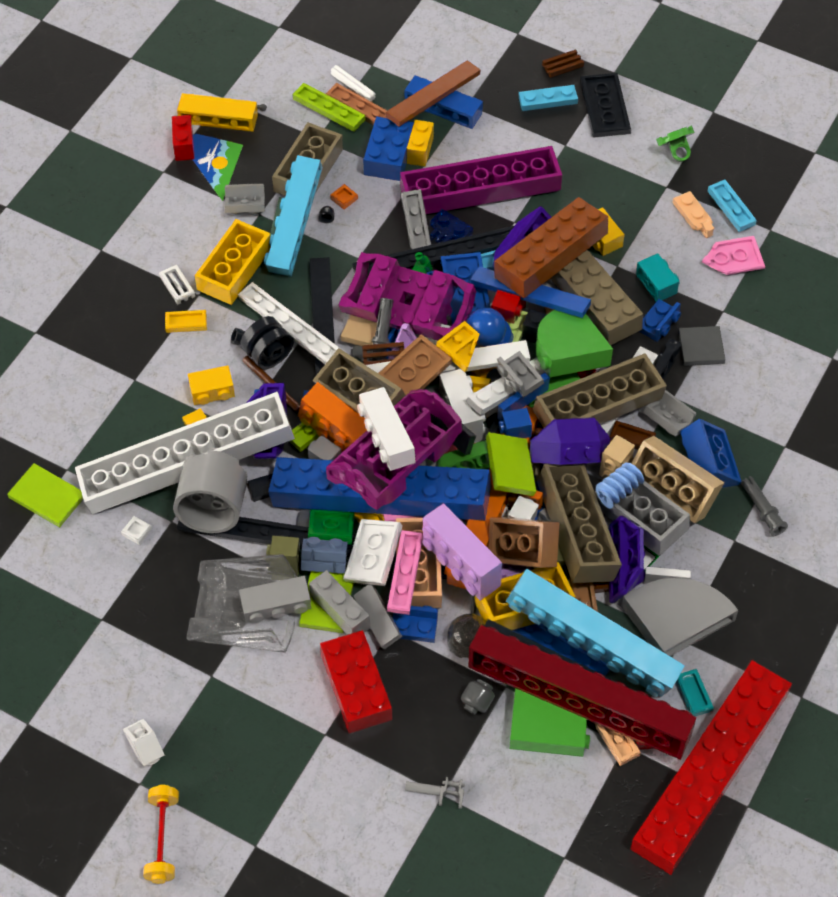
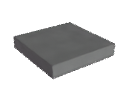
[678,326,725,366]

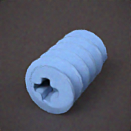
[596,462,644,509]

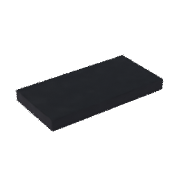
[580,73,631,138]

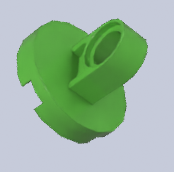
[656,125,695,162]

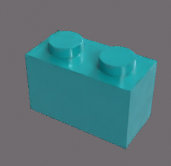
[636,253,680,302]

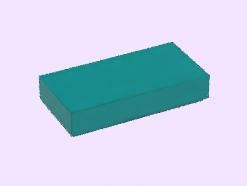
[676,669,714,717]

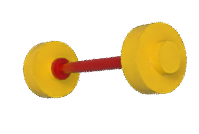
[143,785,179,884]

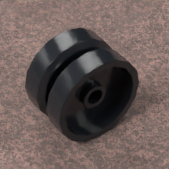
[240,316,294,369]

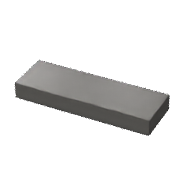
[401,189,431,249]
[353,584,402,649]

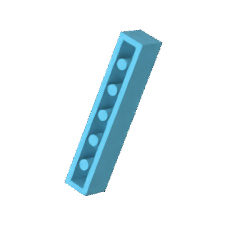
[264,155,323,277]

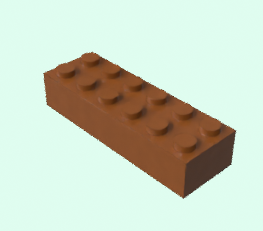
[494,197,608,298]

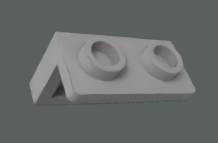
[225,184,265,215]
[497,351,544,397]
[643,390,696,437]

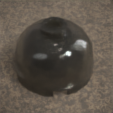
[447,614,486,658]

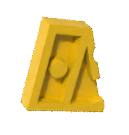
[436,321,480,372]

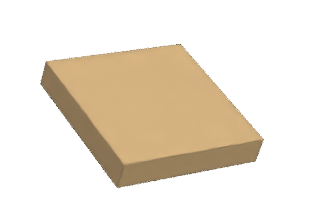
[340,315,390,346]

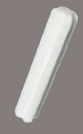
[331,65,375,102]

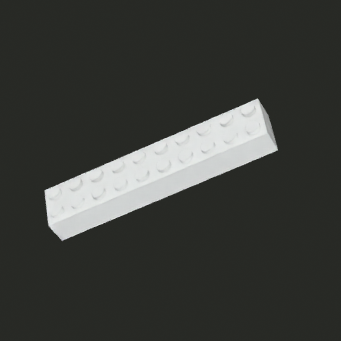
[75,392,295,514]

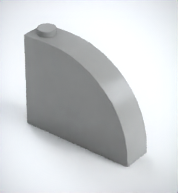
[622,578,738,657]

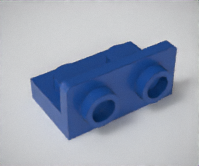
[638,299,681,342]
[392,606,438,643]

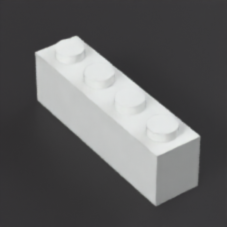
[357,387,415,471]

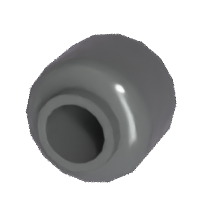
[461,679,495,715]

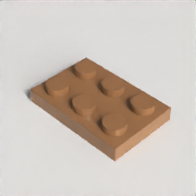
[378,335,452,395]

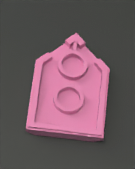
[702,236,765,275]

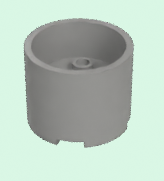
[173,450,248,533]

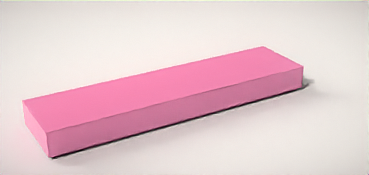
[387,530,423,615]

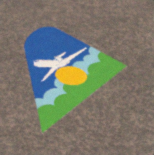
[192,134,243,202]

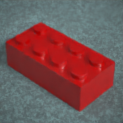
[320,630,392,734]

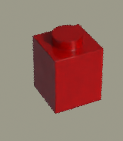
[491,290,523,324]

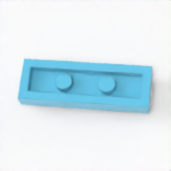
[518,85,578,111]
[708,180,757,232]

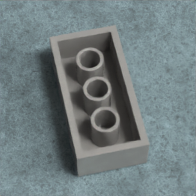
[595,481,690,556]

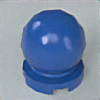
[466,307,514,348]

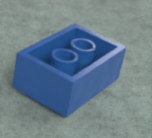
[363,116,414,181]

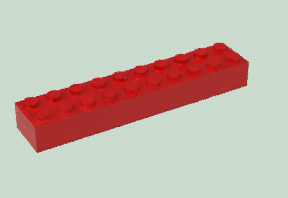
[630,660,792,875]

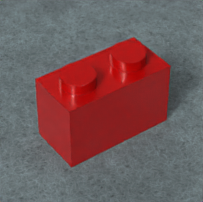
[172,115,195,161]

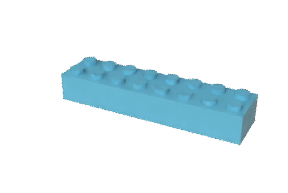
[505,569,685,697]

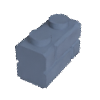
[301,537,348,574]

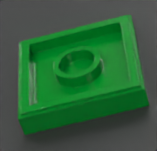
[308,509,354,544]

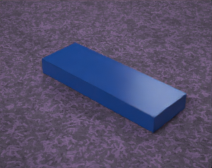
[497,373,550,421]

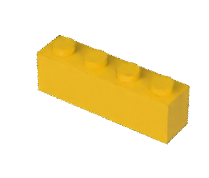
[177,93,258,132]

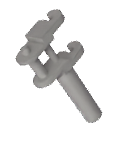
[405,777,465,809]

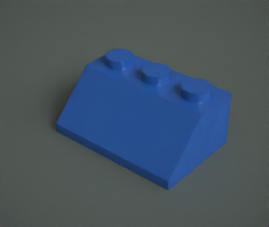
[680,419,742,488]

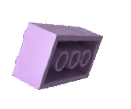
[422,503,502,601]

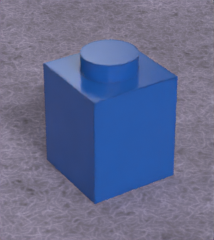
[498,408,532,438]

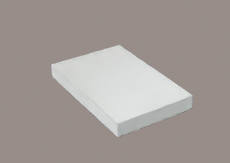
[343,519,403,586]

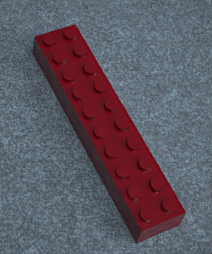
[468,625,697,760]

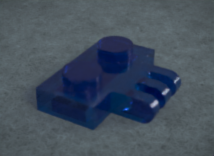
[430,209,473,243]

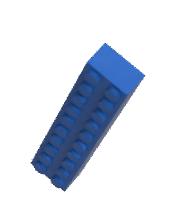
[268,457,492,521]

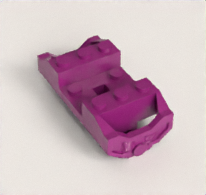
[338,252,476,341]
[326,389,462,510]

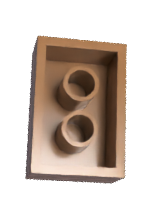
[488,517,559,568]

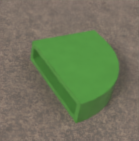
[535,310,613,377]
[509,688,590,757]

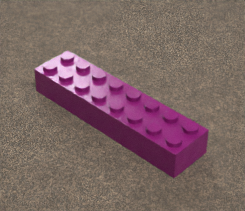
[400,146,562,214]

